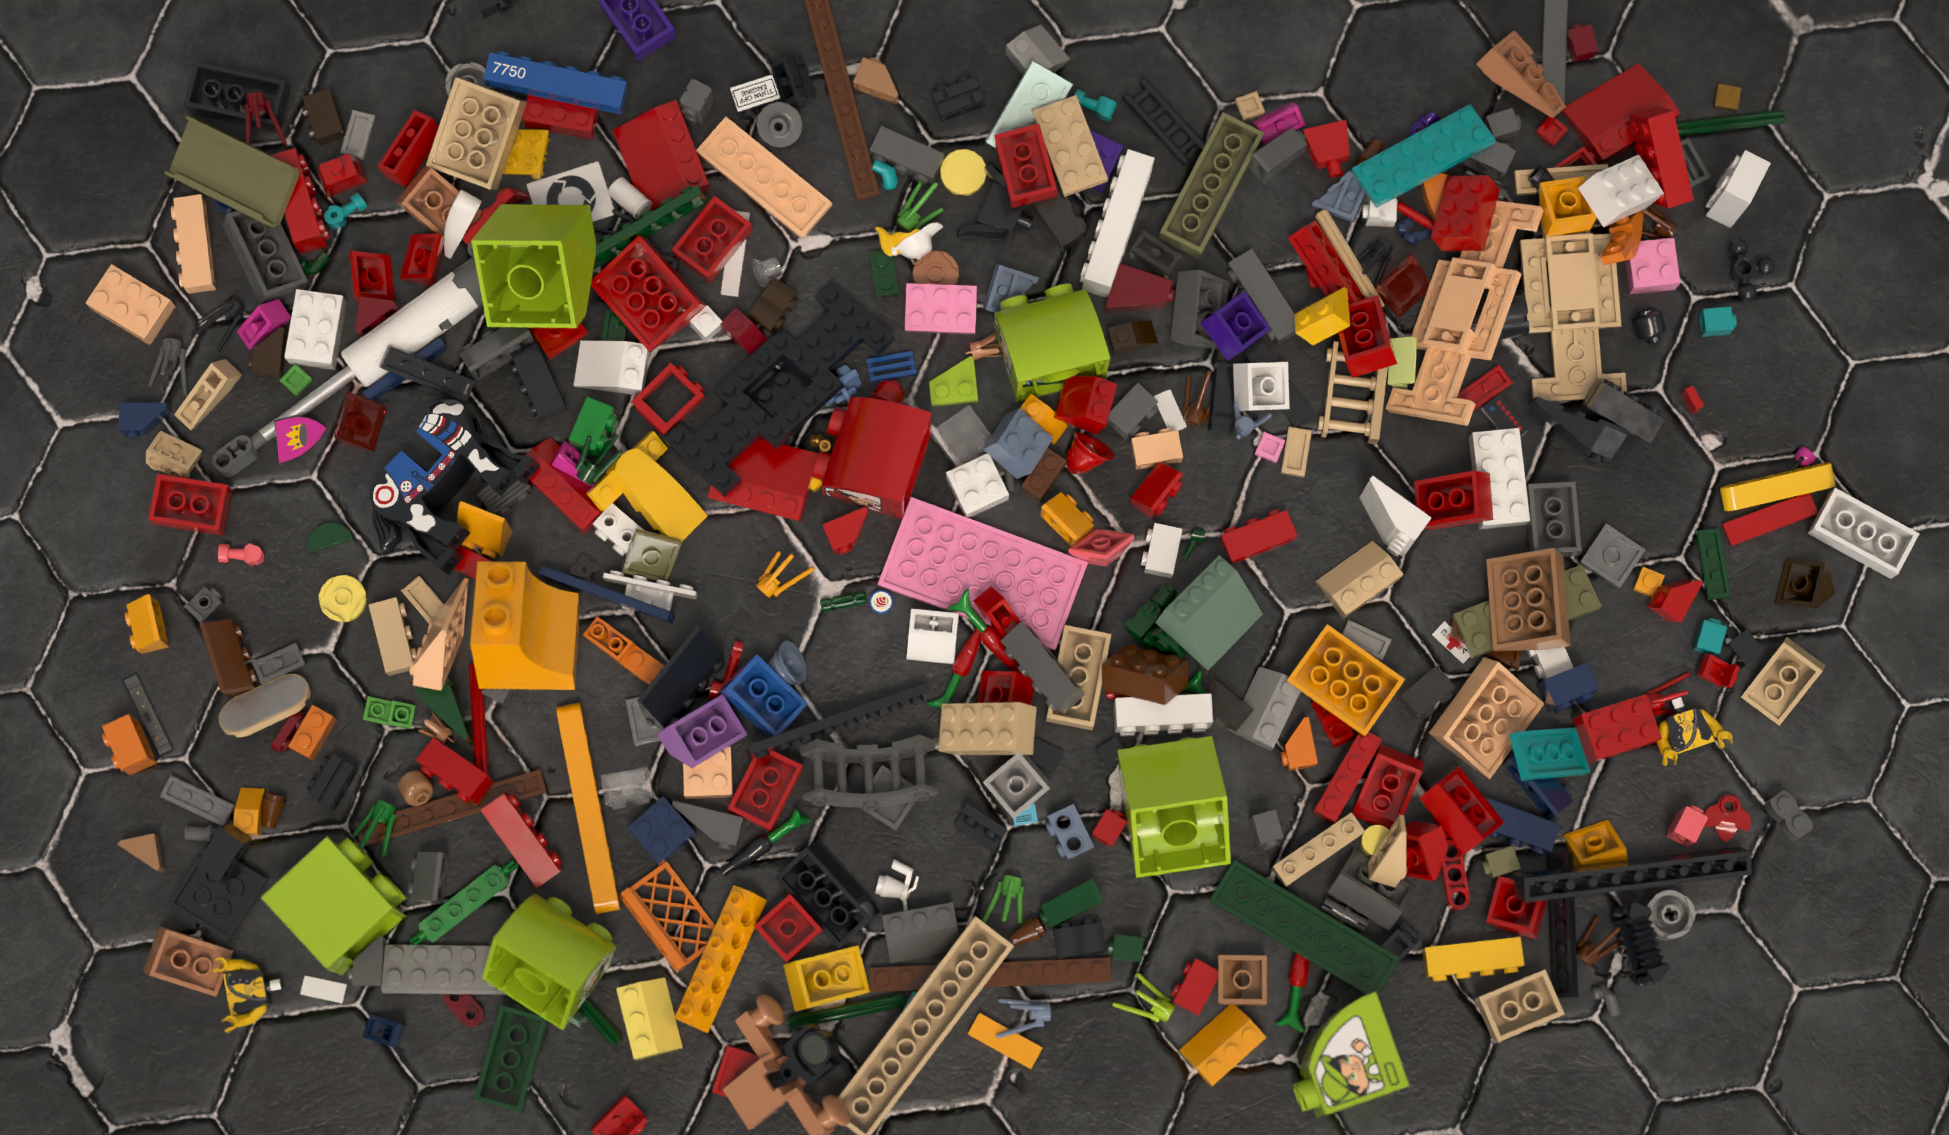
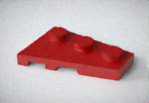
[462,188,530,245]

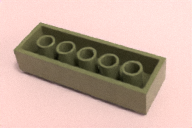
[1158,112,1264,260]

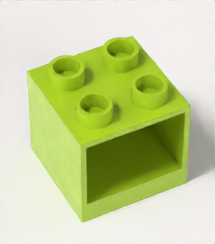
[261,837,406,975]

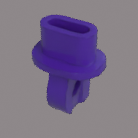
[1410,110,1441,136]

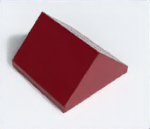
[355,297,399,338]

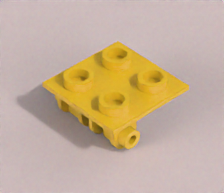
[503,130,550,179]

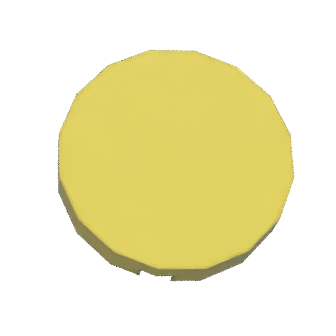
[940,149,987,196]
[319,575,367,622]

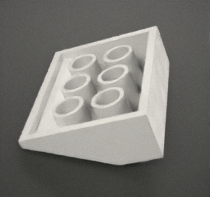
[1359,476,1431,557]

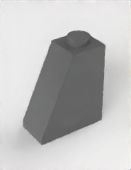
[1248,127,1308,185]

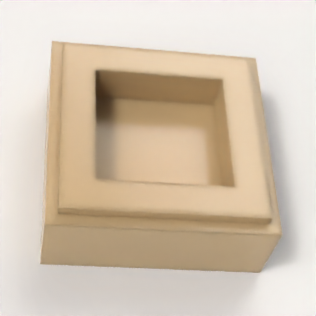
[1235,91,1265,122]

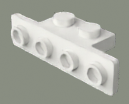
[603,571,698,611]

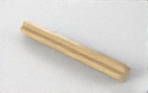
[1316,210,1384,307]

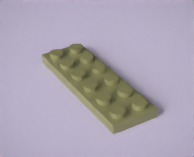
[1452,565,1602,659]

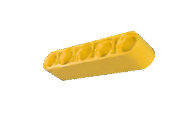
[1720,462,1836,511]

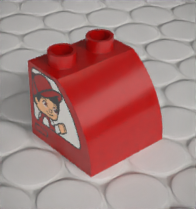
[812,397,932,520]

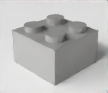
[983,755,1053,819]

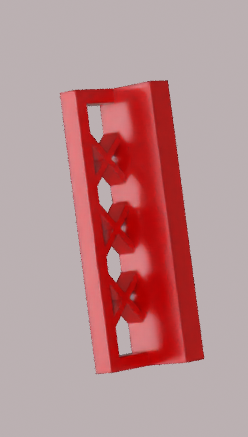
[1288,220,1365,304]

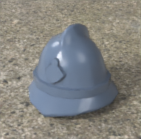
[767,640,807,685]

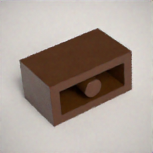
[1021,448,1067,504]

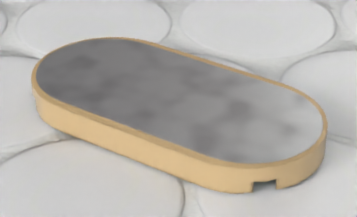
[219,674,311,737]

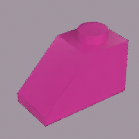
[237,299,291,350]

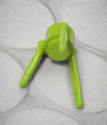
[1112,973,1175,1023]

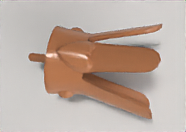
[965,333,1002,360]
[418,711,454,744]

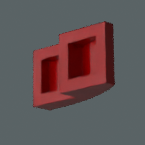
[1311,701,1355,748]

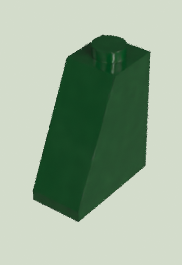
[1038,879,1104,929]

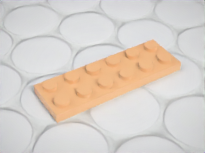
[696,117,832,240]

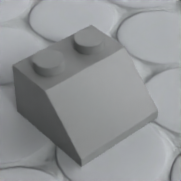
[1005,25,1070,75]

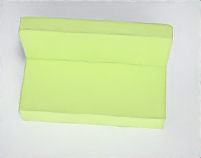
[1388,337,1417,389]

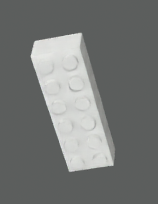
[1080,149,1154,298]

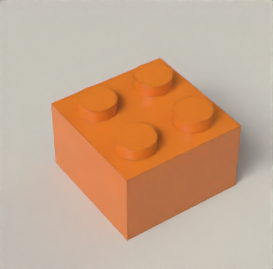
[102,714,157,775]

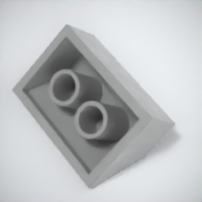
[1228,667,1301,751]

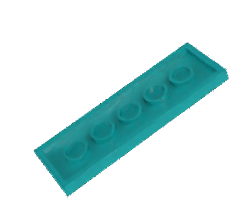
[1351,104,1496,208]

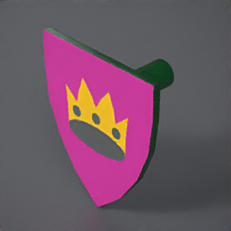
[274,416,326,463]

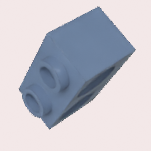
[1045,804,1094,862]

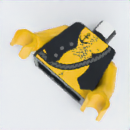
[1656,696,1732,766]
[212,957,283,1032]

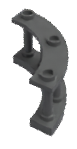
[800,735,939,810]

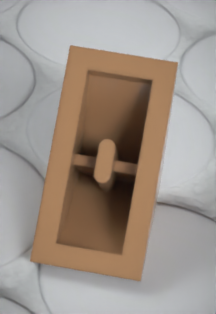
[118,834,165,873]

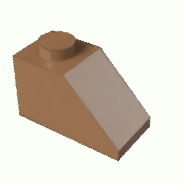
[853,57,898,105]

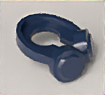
[1398,212,1433,245]

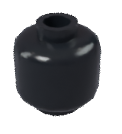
[1632,307,1666,344]

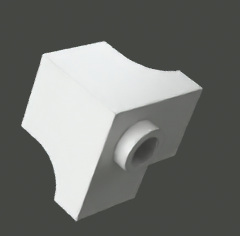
[1362,196,1397,227]

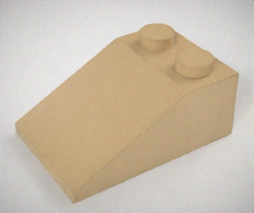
[1741,637,1826,726]

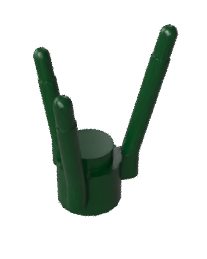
[575,434,623,485]

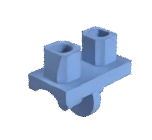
[825,365,863,407]

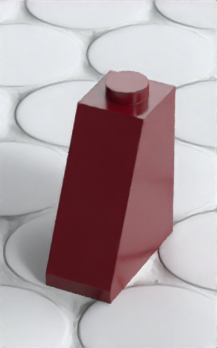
[1104,263,1176,313]

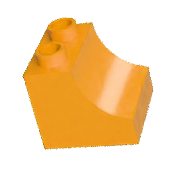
[470,562,581,690]

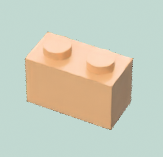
[1131,428,1183,470]

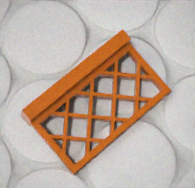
[619,861,715,973]

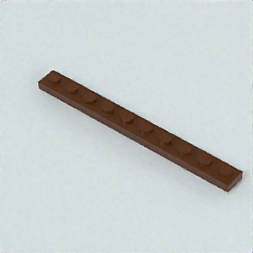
[804,0,880,202]
[870,958,1111,993]

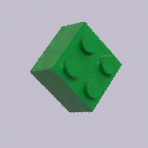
[568,397,619,459]

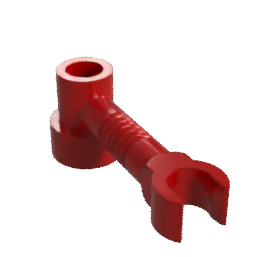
[708,641,744,702]

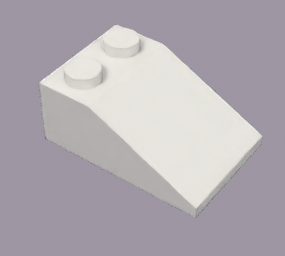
[574,341,650,395]

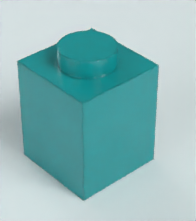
[1699,307,1736,337]
[1693,618,1727,657]

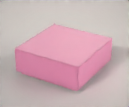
[1255,432,1286,463]

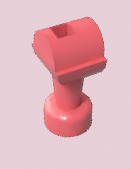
[218,543,265,567]

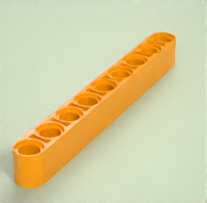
[556,702,620,914]

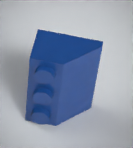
[719,654,808,738]

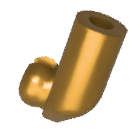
[810,433,831,453]

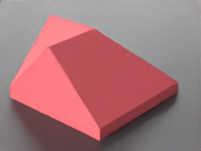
[1068,528,1134,567]

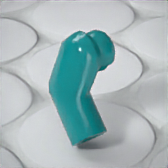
[871,159,898,190]

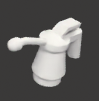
[875,859,919,911]

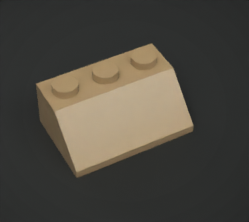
[1315,541,1403,619]

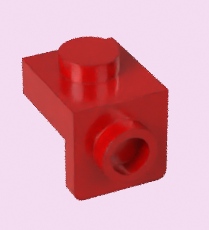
[1697,654,1740,688]

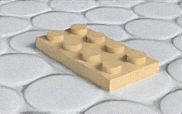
[1032,95,1108,197]

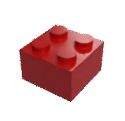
[754,894,823,964]

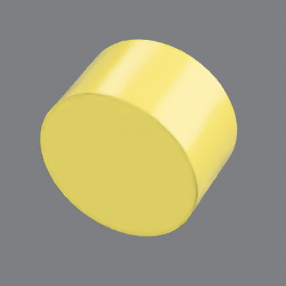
[1360,825,1389,857]

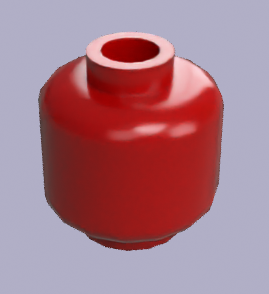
[870,380,905,404]

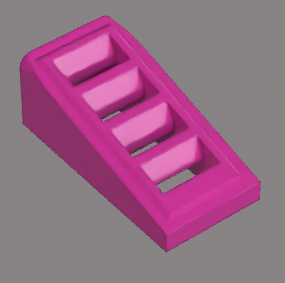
[552,441,600,487]

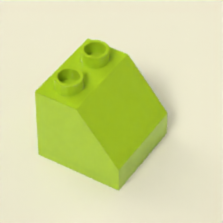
[471,204,596,328]

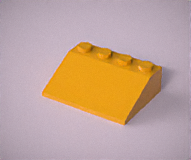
[1287,624,1405,736]

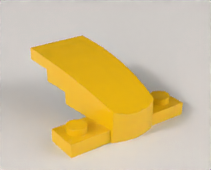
[586,431,707,542]

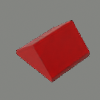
[400,233,445,286]
[350,251,395,304]

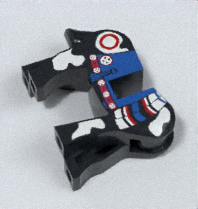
[370,400,540,575]

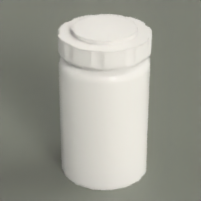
[608,177,652,220]

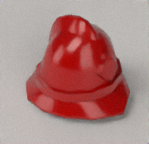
[1067,432,1115,474]

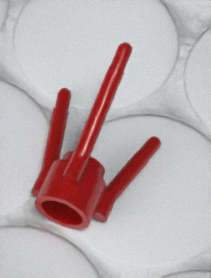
[1646,672,1690,716]

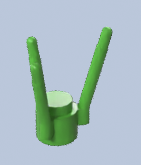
[896,182,943,232]
[982,875,1024,924]

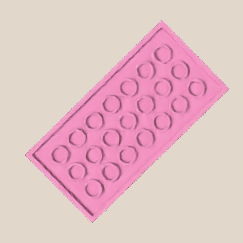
[878,497,1088,651]

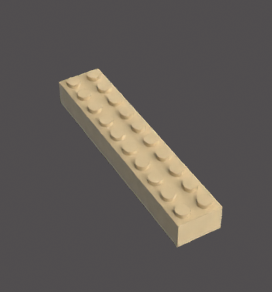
[838,916,1014,1135]

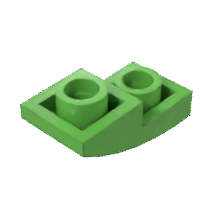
[362,696,416,729]

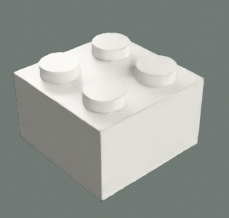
[946,453,1009,518]

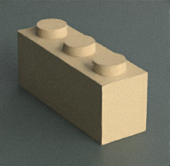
[369,597,417,676]

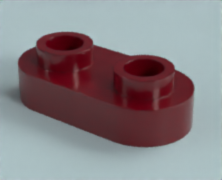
[271,710,306,754]
[443,994,485,1027]

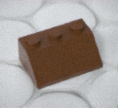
[199,619,258,698]

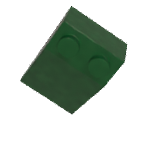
[413,678,473,746]

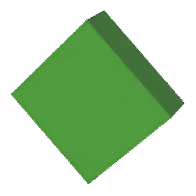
[279,364,314,397]

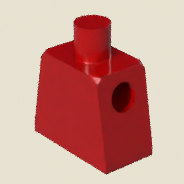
[1302,120,1350,178]
[318,154,368,198]

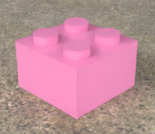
[1624,238,1680,294]

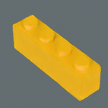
[1422,937,1524,982]

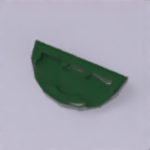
[307,522,355,553]

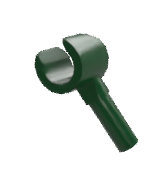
[1183,529,1205,560]

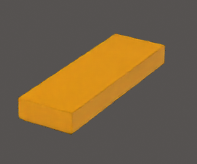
[968,1013,1042,1069]

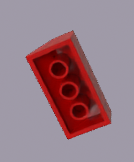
[525,437,618,535]

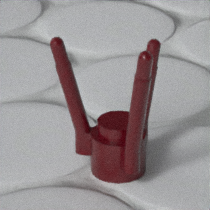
[245,92,287,145]

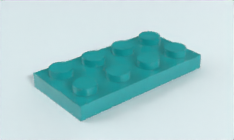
[1509,727,1591,781]

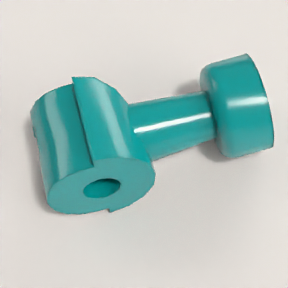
[1074,89,1117,122]
[324,192,368,229]

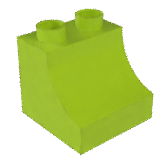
[1117,736,1231,878]

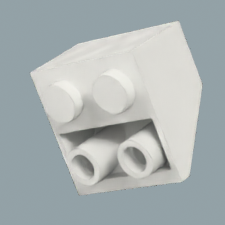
[907,609,959,664]

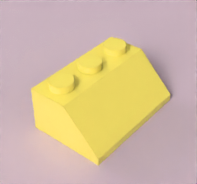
[616,978,683,1060]

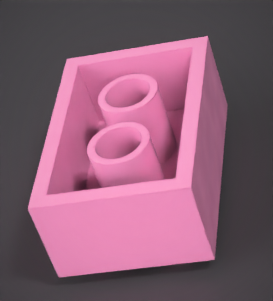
[905,283,977,334]

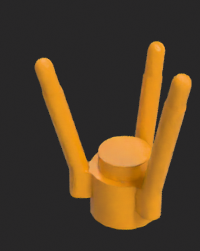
[756,551,814,598]

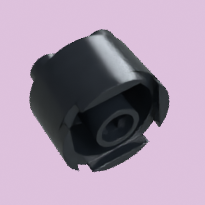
[1498,290,1529,340]

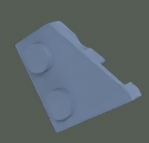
[1312,171,1366,223]
[983,264,1039,313]

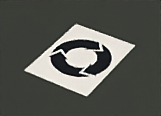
[526,161,615,222]

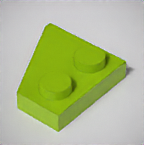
[929,356,978,407]

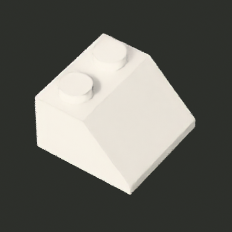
[1233,362,1290,411]

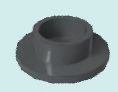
[757,101,803,148]

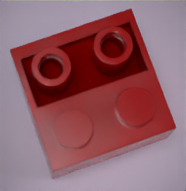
[1129,462,1183,520]

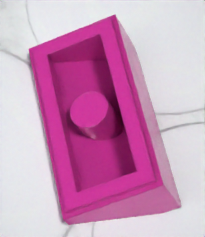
[1252,102,1305,146]

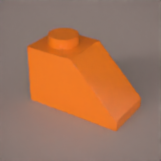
[1280,717,1318,771]

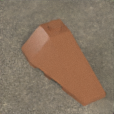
[1477,31,1566,118]

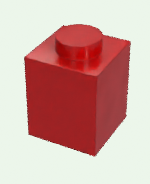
[1091,809,1127,848]

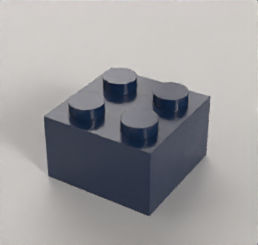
[1537,662,1599,714]
[627,797,696,866]

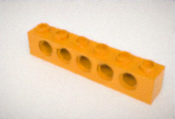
[674,885,767,1033]

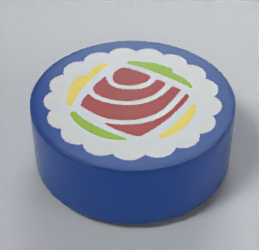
[869,590,893,615]

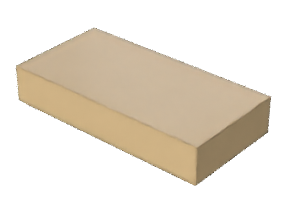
[1281,427,1312,477]
[401,576,444,623]

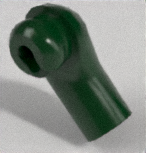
[298,251,331,275]

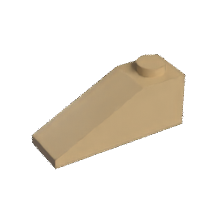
[174,359,242,430]
[1367,815,1407,887]

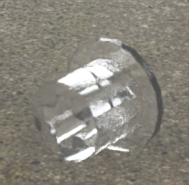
[752,257,782,287]

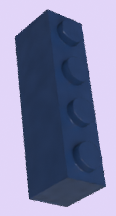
[1485,797,1561,856]

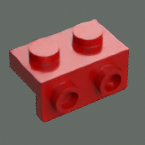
[589,1094,649,1135]

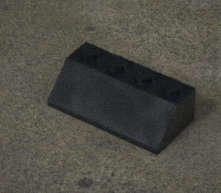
[776,841,881,949]

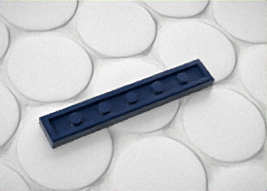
[538,566,675,624]

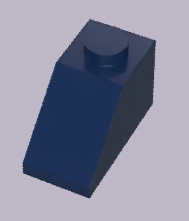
[118,402,171,439]

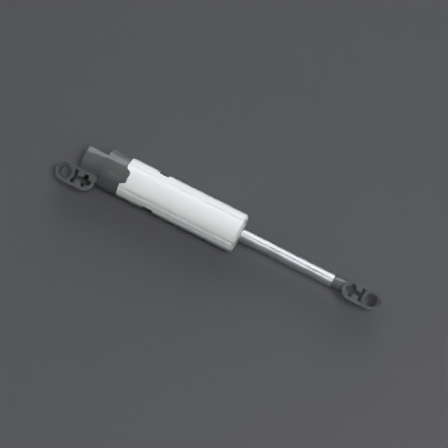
[212,241,483,477]

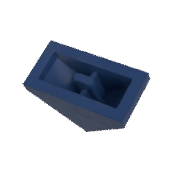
[362,1014,406,1049]

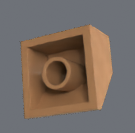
[1218,955,1267,1006]

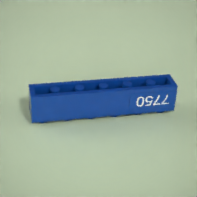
[483,51,628,115]

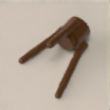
[1641,205,1678,240]
[1181,370,1212,427]
[1576,916,1622,966]

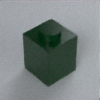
[1108,935,1144,963]

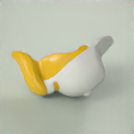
[875,222,943,260]

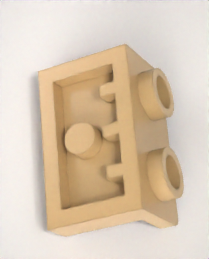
[146,431,202,479]

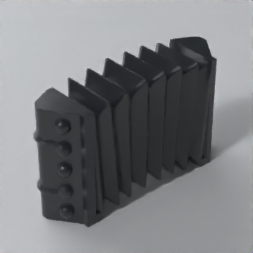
[1610,903,1670,987]

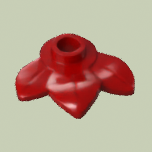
[1704,794,1751,842]

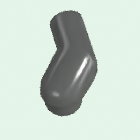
[1591,984,1621,1017]

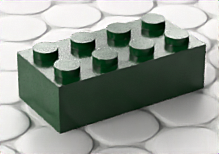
[474,1005,549,1113]

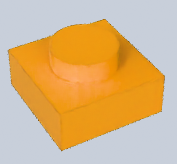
[1633,567,1665,597]

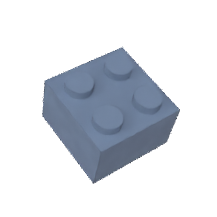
[983,408,1053,479]

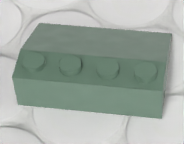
[1155,555,1263,670]

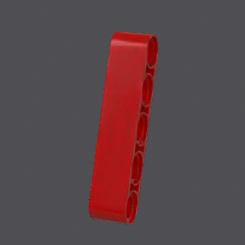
[1430,812,1470,911]

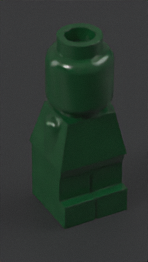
[1124,584,1177,644]

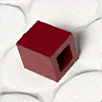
[1566,24,1598,63]

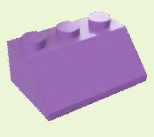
[657,694,747,768]

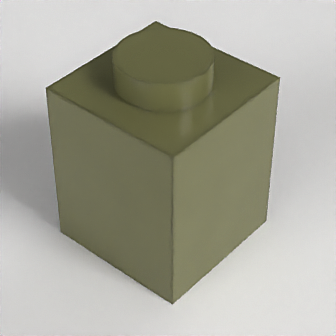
[1481,846,1521,879]

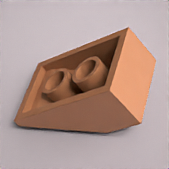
[395,166,482,238]
[143,926,233,997]

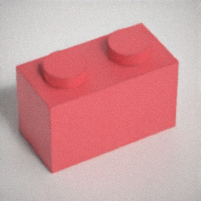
[1665,805,1708,847]

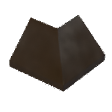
[1775,559,1835,608]

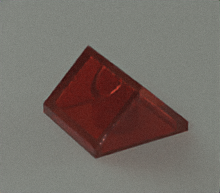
[1376,254,1430,318]
[334,392,387,452]

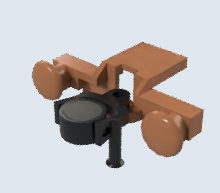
[723,994,850,1135]

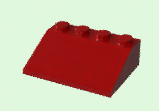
[1561,63,1681,165]
[613,100,710,211]
[591,235,707,352]
[707,438,819,522]

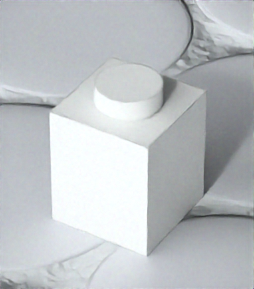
[690,305,722,343]

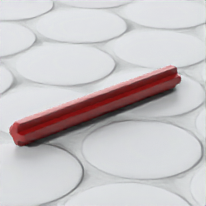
[469,663,489,776]

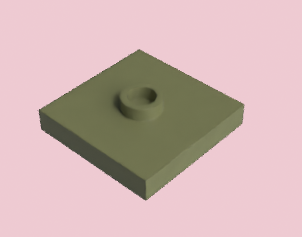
[621,528,682,582]

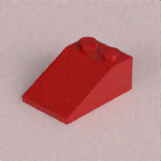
[1352,744,1424,830]

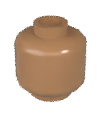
[398,771,433,806]

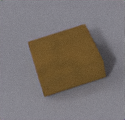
[1714,84,1741,112]

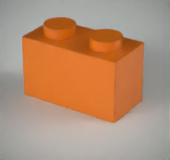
[288,705,337,761]

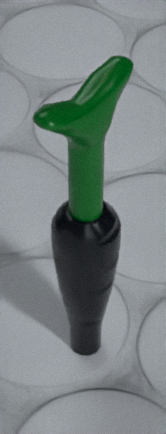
[720,809,810,877]

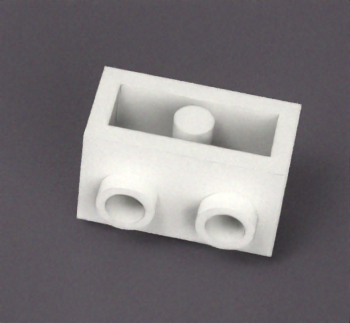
[593,503,645,557]

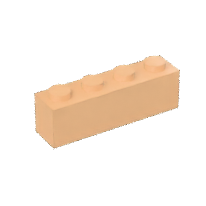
[171,194,216,294]

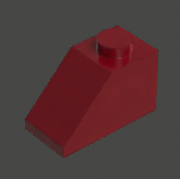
[720,307,768,356]

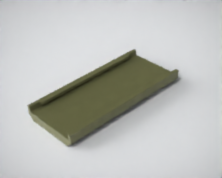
[164,116,299,227]

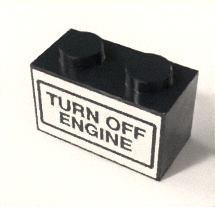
[729,73,782,120]

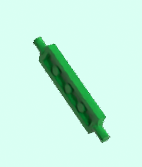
[409,859,518,946]

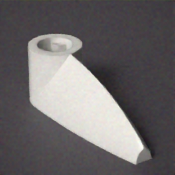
[444,190,482,259]

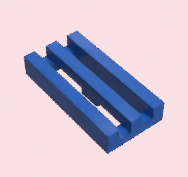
[866,351,917,383]

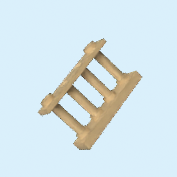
[1318,341,1388,444]

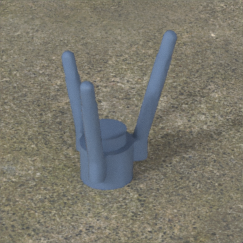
[1234,402,1272,440]
[996,998,1051,1038]

